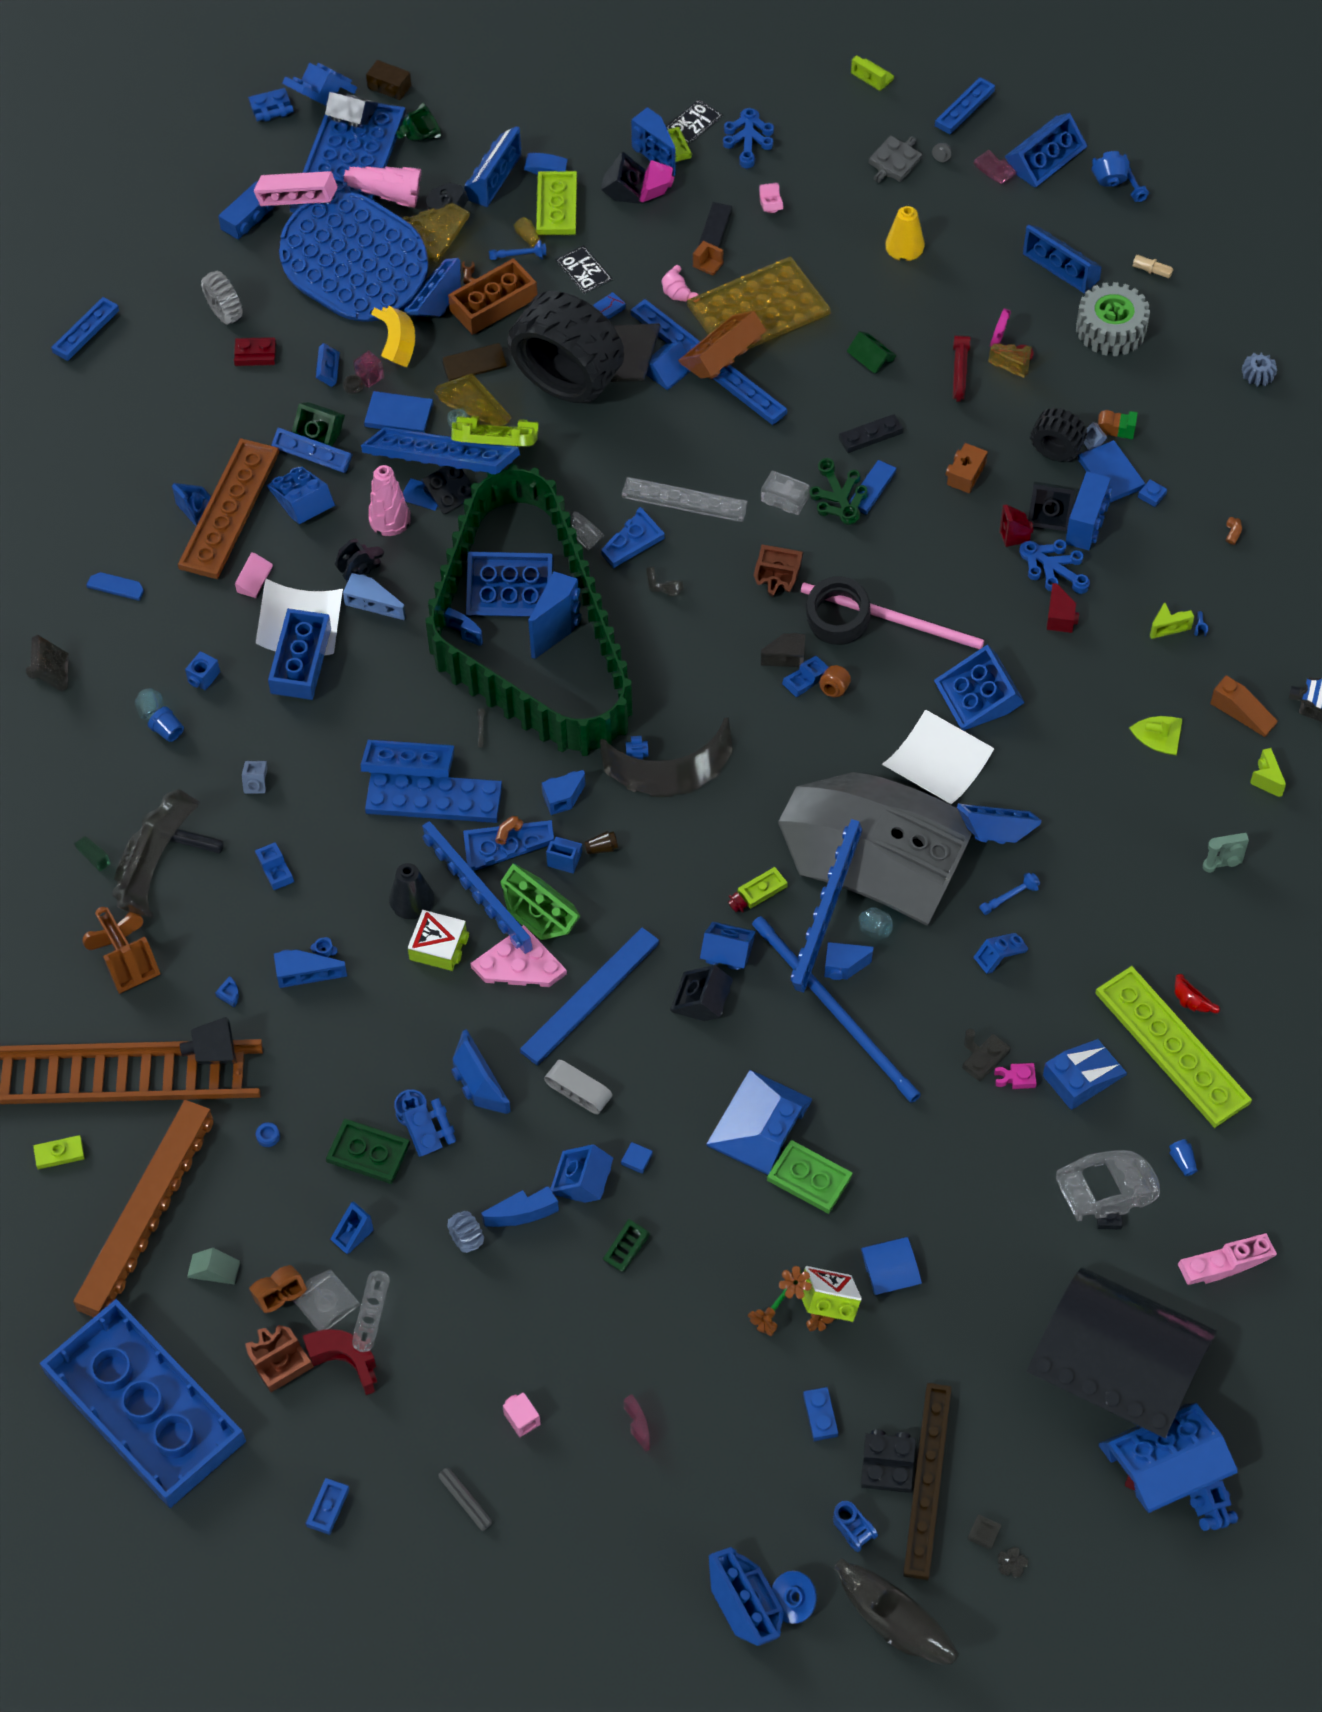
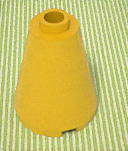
[885,206,925,261]

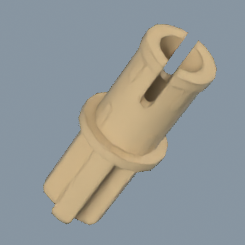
[1133,254,1173,278]

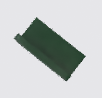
[847,331,897,373]

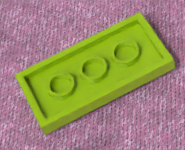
[536,171,577,235]

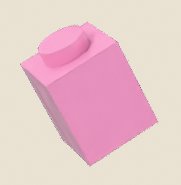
[503,1392,541,1437]

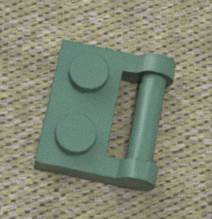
[1203,833,1249,873]

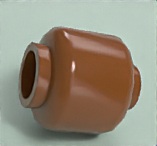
[819,665,851,697]

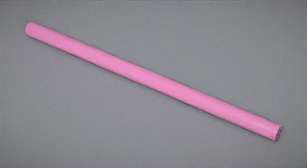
[801,582,984,650]

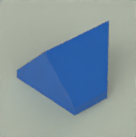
[172,483,211,526]

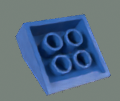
[528,571,582,659]
[934,644,1025,731]

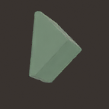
[187,1248,240,1284]

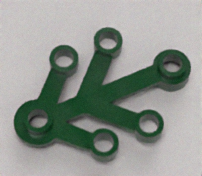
[809,458,868,525]

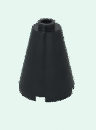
[389,863,434,919]

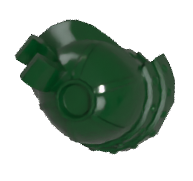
[395,103,442,141]

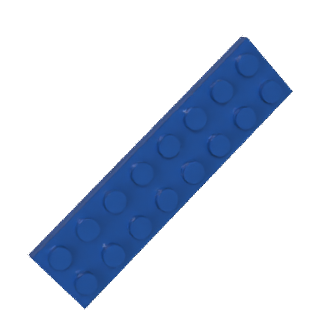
[361,427,520,474]

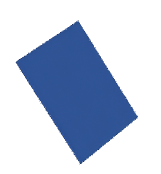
[403,478,438,511]

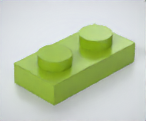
[738,867,788,909]

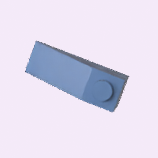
[343,573,406,620]

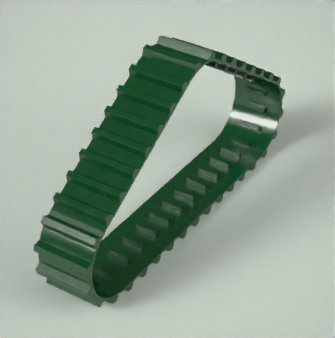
[425,464,632,756]

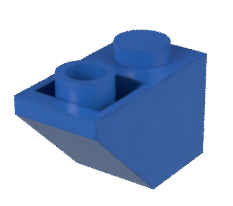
[542,770,585,815]

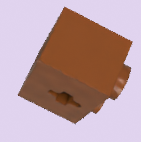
[945,443,988,494]

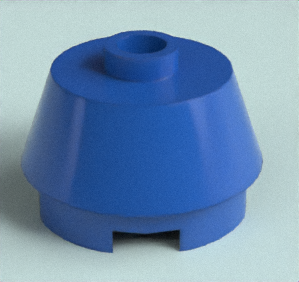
[1091,151,1130,187]

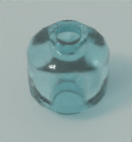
[135,688,165,721]
[859,907,893,940]

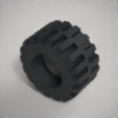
[1030,408,1087,462]

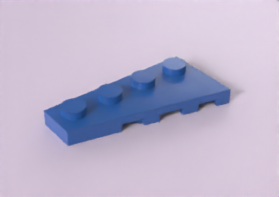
[463,820,554,871]

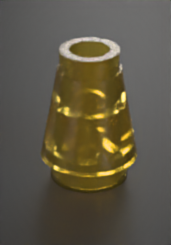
[514,217,540,247]

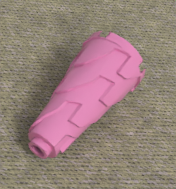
[344,166,421,208]
[369,465,411,536]

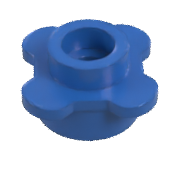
[310,937,337,957]

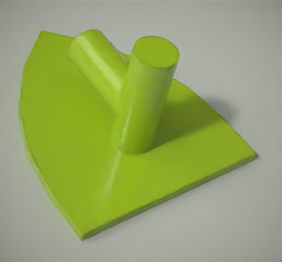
[1129,716,1182,755]

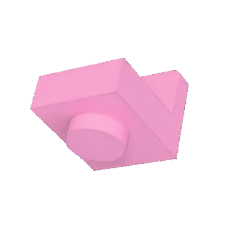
[759,183,783,213]

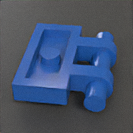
[248,88,294,122]
[401,1098,456,1157]

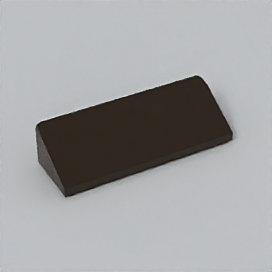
[442,343,507,382]

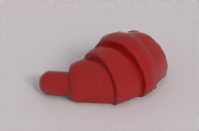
[1175,974,1220,1014]

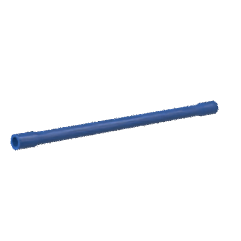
[752,916,921,1103]

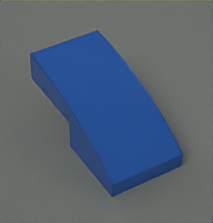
[524,153,568,175]
[445,607,483,646]
[782,656,828,697]
[255,842,294,890]

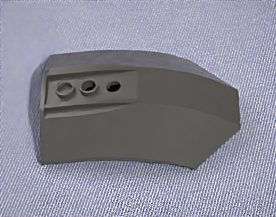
[778,772,972,926]

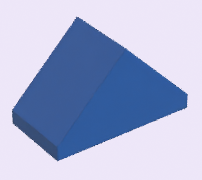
[330,1202,374,1254]

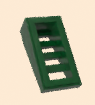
[603,1219,650,1272]

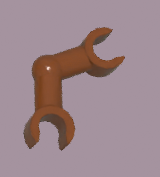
[462,261,475,284]

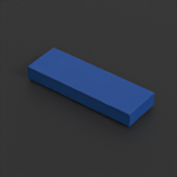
[849,460,896,515]

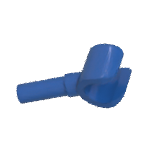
[1194,611,1208,636]

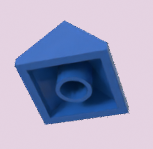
[638,341,690,390]

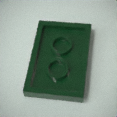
[326,1118,410,1184]

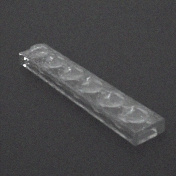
[622,477,748,522]

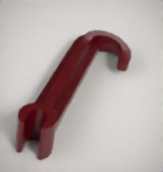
[953,336,970,402]

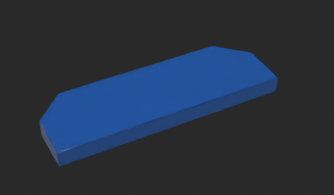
[86,572,144,601]

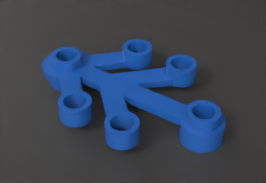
[723,108,774,168]
[1019,540,1090,594]

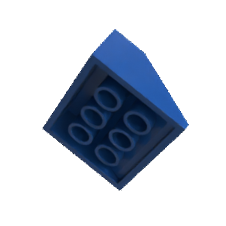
[466,552,554,617]

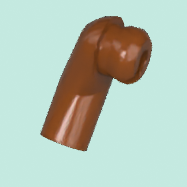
[1226,517,1242,545]
[495,816,523,845]

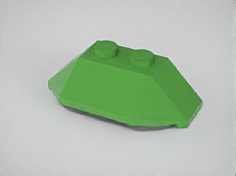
[501,863,580,940]

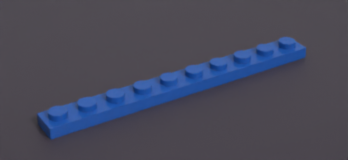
[631,299,787,425]

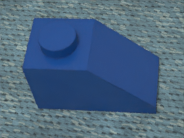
[825,942,873,980]

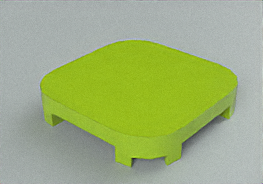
[451,416,538,446]

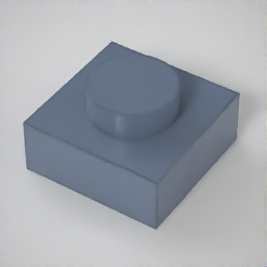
[1084,422,1107,450]

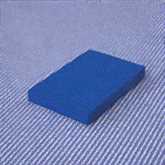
[364,391,433,433]
[1078,440,1145,502]

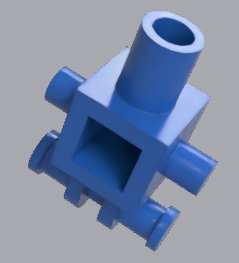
[1190,1481,1238,1531]

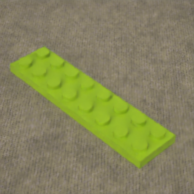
[1095,966,1252,1128]

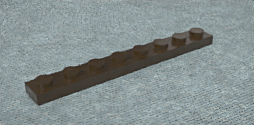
[903,1383,952,1580]

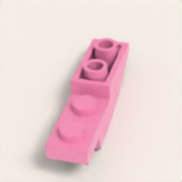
[1178,1233,1277,1285]

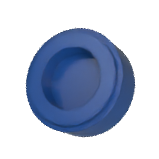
[256,1122,280,1147]

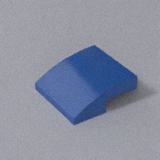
[861,1237,922,1295]

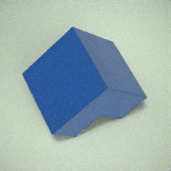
[546,837,583,874]

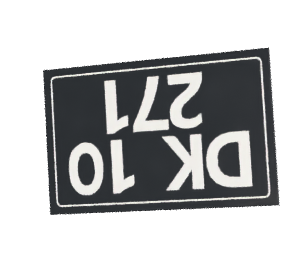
[666,99,723,144]
[555,245,613,293]

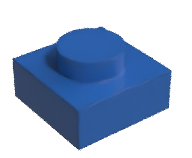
[1138,479,1167,507]

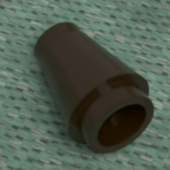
[584,831,619,854]

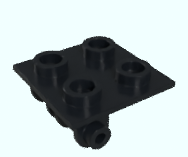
[422,466,472,515]

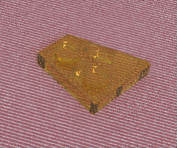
[989,343,1031,378]

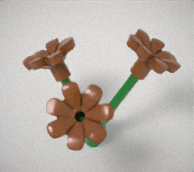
[748,1266,834,1336]

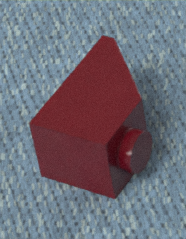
[999,504,1033,547]
[1047,583,1079,633]

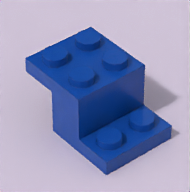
[282,63,357,106]

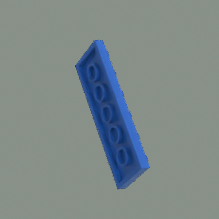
[365,773,502,823]

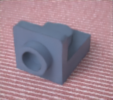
[242,761,268,794]

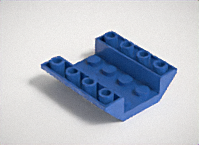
[1099,1403,1238,1513]

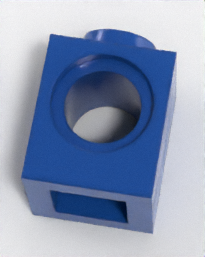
[185,651,220,691]

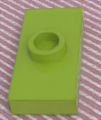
[668,127,692,162]
[33,1135,85,1169]

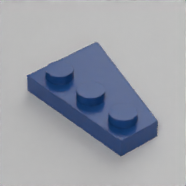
[601,507,665,568]

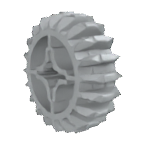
[201,271,243,325]

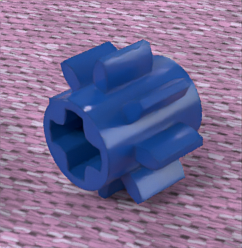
[626,736,649,763]

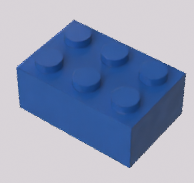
[1065,471,1113,550]

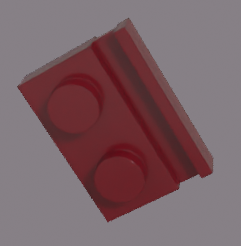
[234,337,276,366]

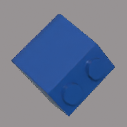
[700,922,756,970]
[550,1144,613,1203]

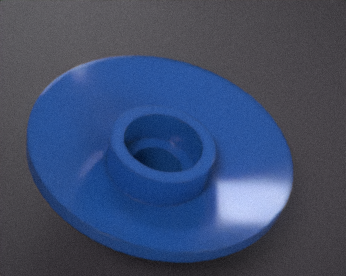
[772,1571,817,1624]

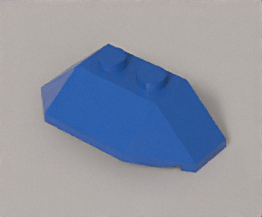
[404,258,461,317]
[957,803,1042,844]
[451,1029,511,1114]
[709,1547,784,1646]

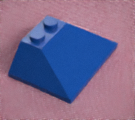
[707,1070,812,1175]

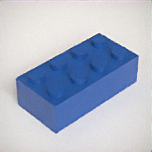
[268,608,331,700]

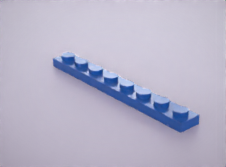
[791,819,862,993]
[422,821,533,954]

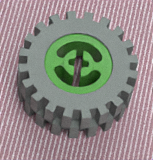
[1076,282,1150,356]

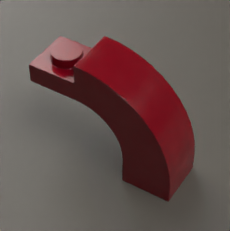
[303,1329,377,1395]

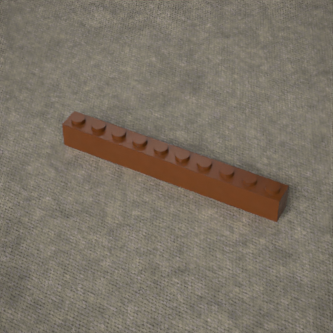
[73,1100,214,1317]

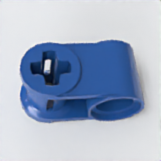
[833,1501,878,1552]

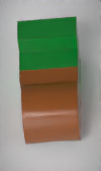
[1097,410,1138,439]

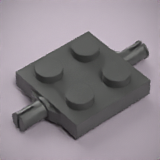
[868,135,922,183]

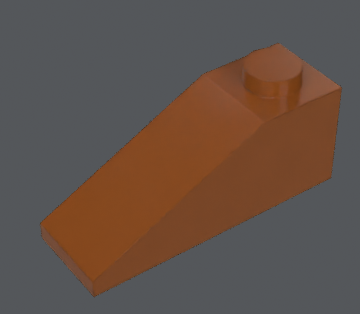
[1210,675,1278,737]

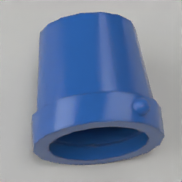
[148,706,184,742]

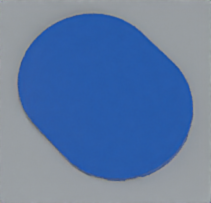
[279,192,428,321]

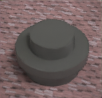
[932,143,952,162]

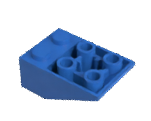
[631,107,676,176]
[267,467,335,524]

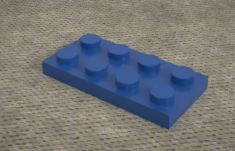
[361,740,454,778]

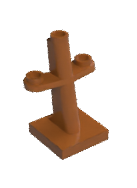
[83,907,161,994]

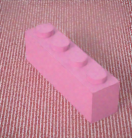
[254,171,338,206]

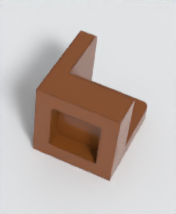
[693,241,723,276]

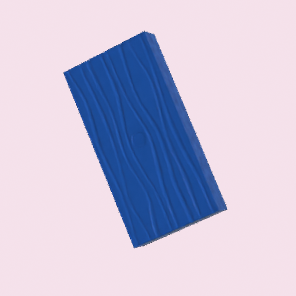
[40,1299,246,1508]

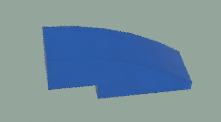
[481,1186,559,1227]

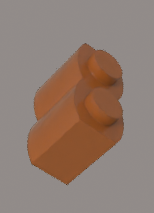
[249,1265,307,1313]

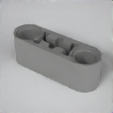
[544,1060,613,1114]

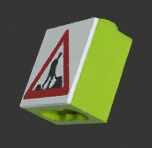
[408,910,469,971]
[802,1266,862,1322]

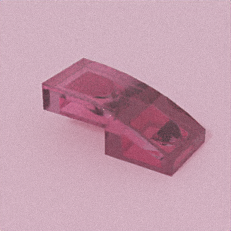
[973,150,1017,184]
[624,1394,650,1451]

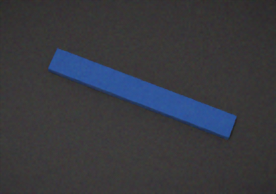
[520,927,659,1066]

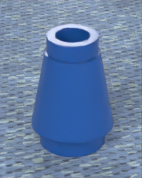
[1169,1139,1198,1176]

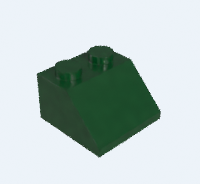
[292,402,345,446]

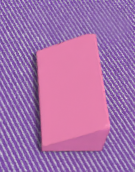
[235,552,273,598]

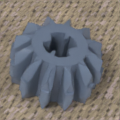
[1242,352,1277,386]
[447,1211,484,1253]

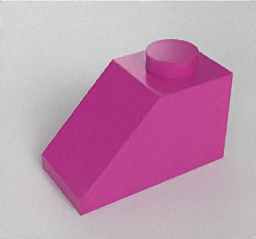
[640,160,674,202]

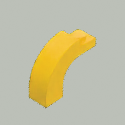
[371,306,415,367]

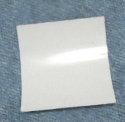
[256,579,343,655]
[882,710,994,804]

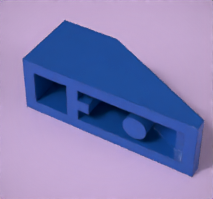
[274,950,347,988]

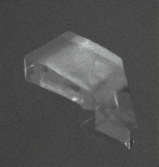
[572,511,604,550]

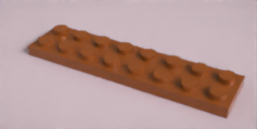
[178,438,279,579]

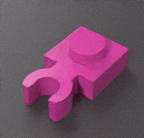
[994,1063,1036,1089]

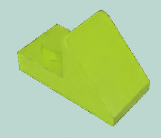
[1150,603,1194,639]
[1250,748,1286,797]

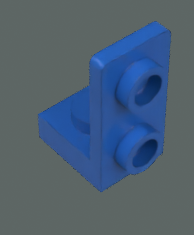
[973,933,1029,974]

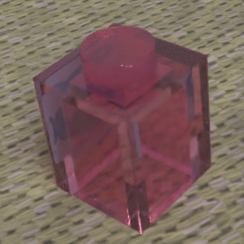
[354,350,384,388]

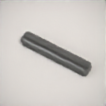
[439,1468,492,1531]

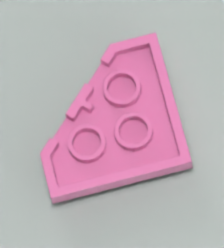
[471,925,567,987]

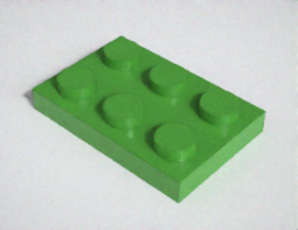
[767,1140,853,1214]

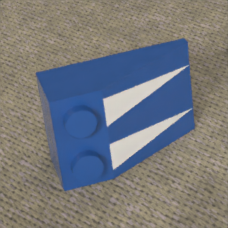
[1043,1039,1127,1110]

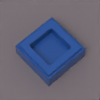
[621,1142,653,1174]

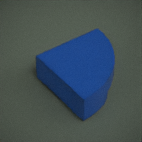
[215,976,239,1007]

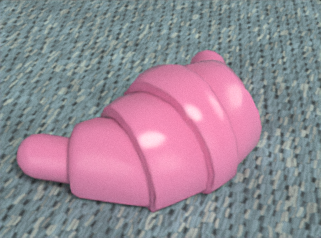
[661,265,699,302]

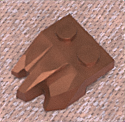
[754,544,803,597]
[246,1325,313,1392]

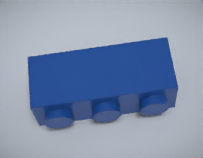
[218,181,276,239]

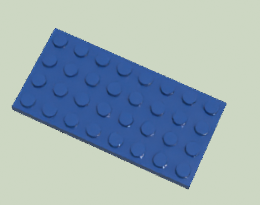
[289,103,406,213]

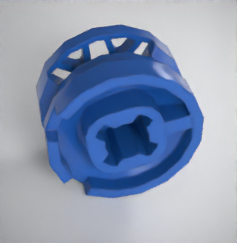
[394,1089,428,1126]

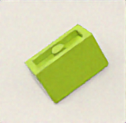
[851,55,894,91]

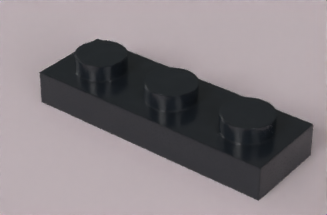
[839,414,903,453]

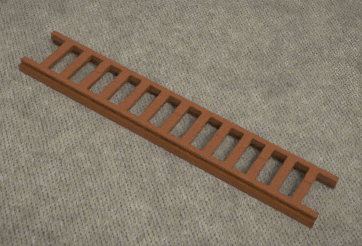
[0,1039,263,1104]

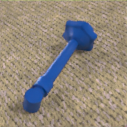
[1127,166,1150,202]
[489,240,547,260]
[979,873,1040,915]

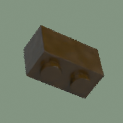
[366,60,412,100]

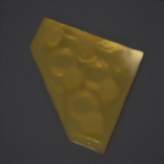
[402,203,470,263]
[434,373,512,426]

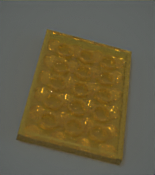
[687,256,830,349]

